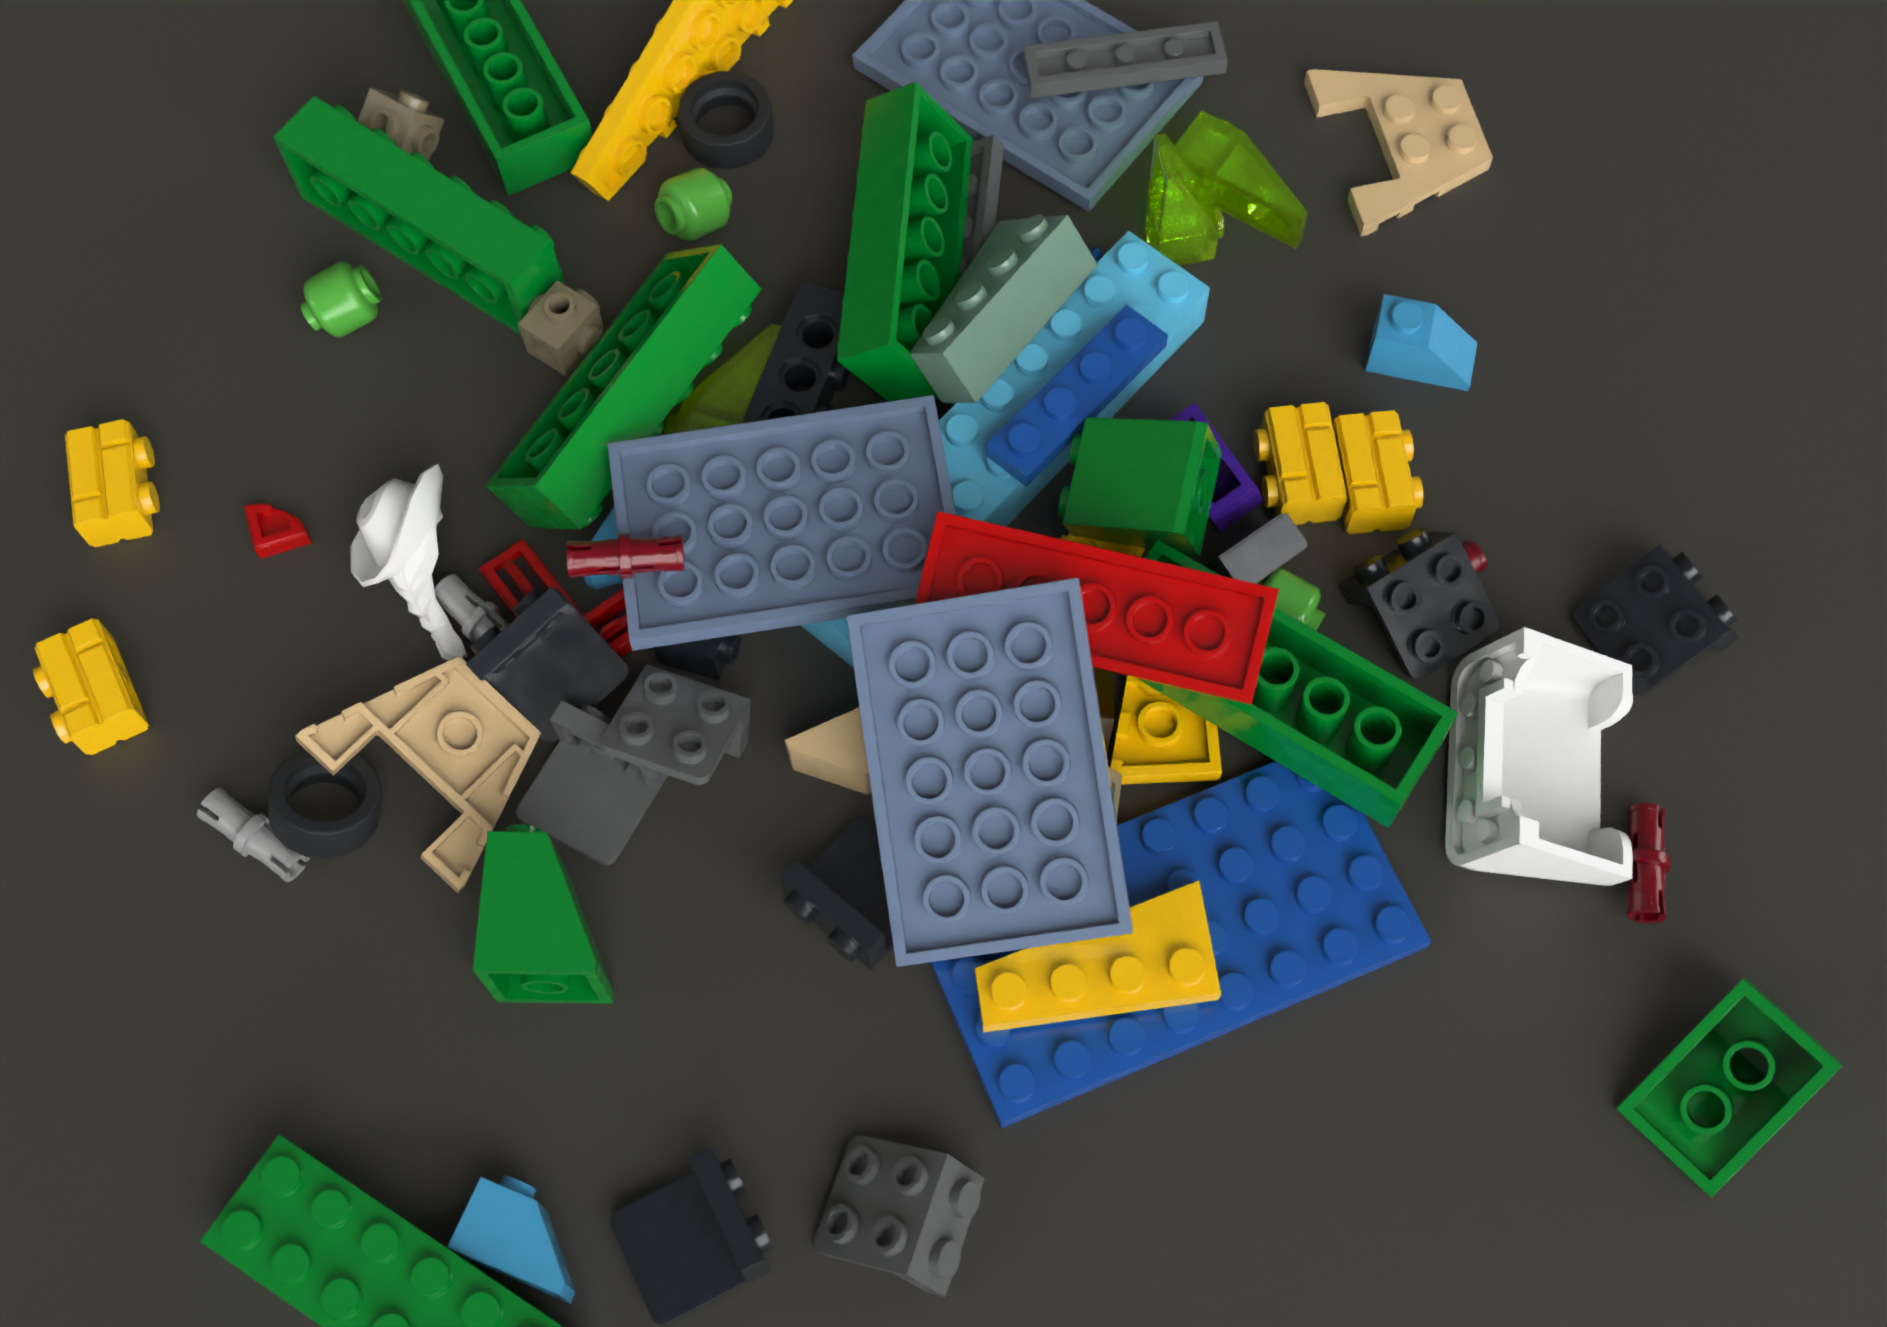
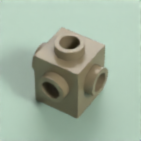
[357,88,445,161]
[518,280,605,377]

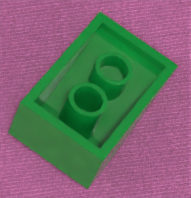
[1616,977,1842,1198]

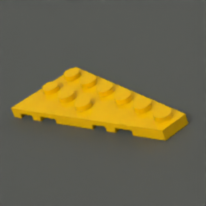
[571,0,793,201]

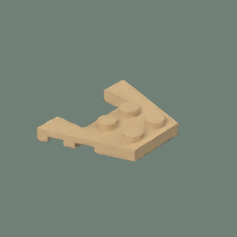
[1304,69,1493,236]
[295,656,541,893]

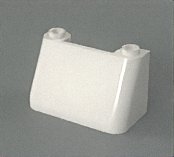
[1445,627,1633,886]

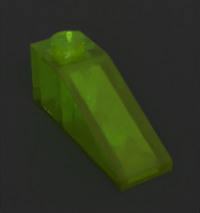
[1167,110,1308,249]
[1144,133,1224,266]
[663,324,781,435]

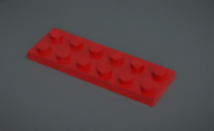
[915,511,1279,705]

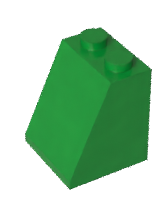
[1058,418,1222,558]
[473,824,614,1004]

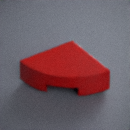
[244,503,312,559]

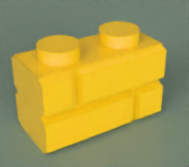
[1253,402,1347,525]
[1333,410,1423,535]
[65,419,160,547]
[33,618,149,755]

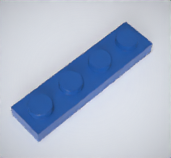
[985,305,1168,487]

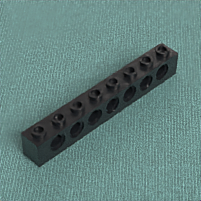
[653,281,850,681]

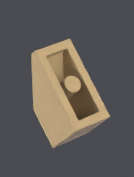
[785,708,872,795]

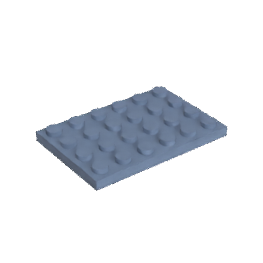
[852,0,1203,212]
[607,395,956,651]
[847,578,1134,967]

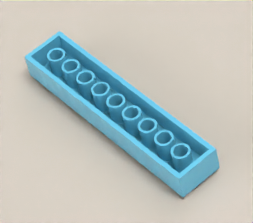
[801,231,1210,668]

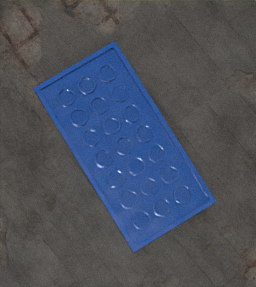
[929,761,1431,1129]

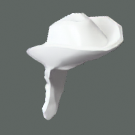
[350,464,468,661]

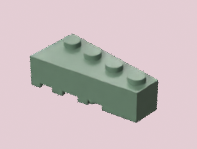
[909,214,1098,403]

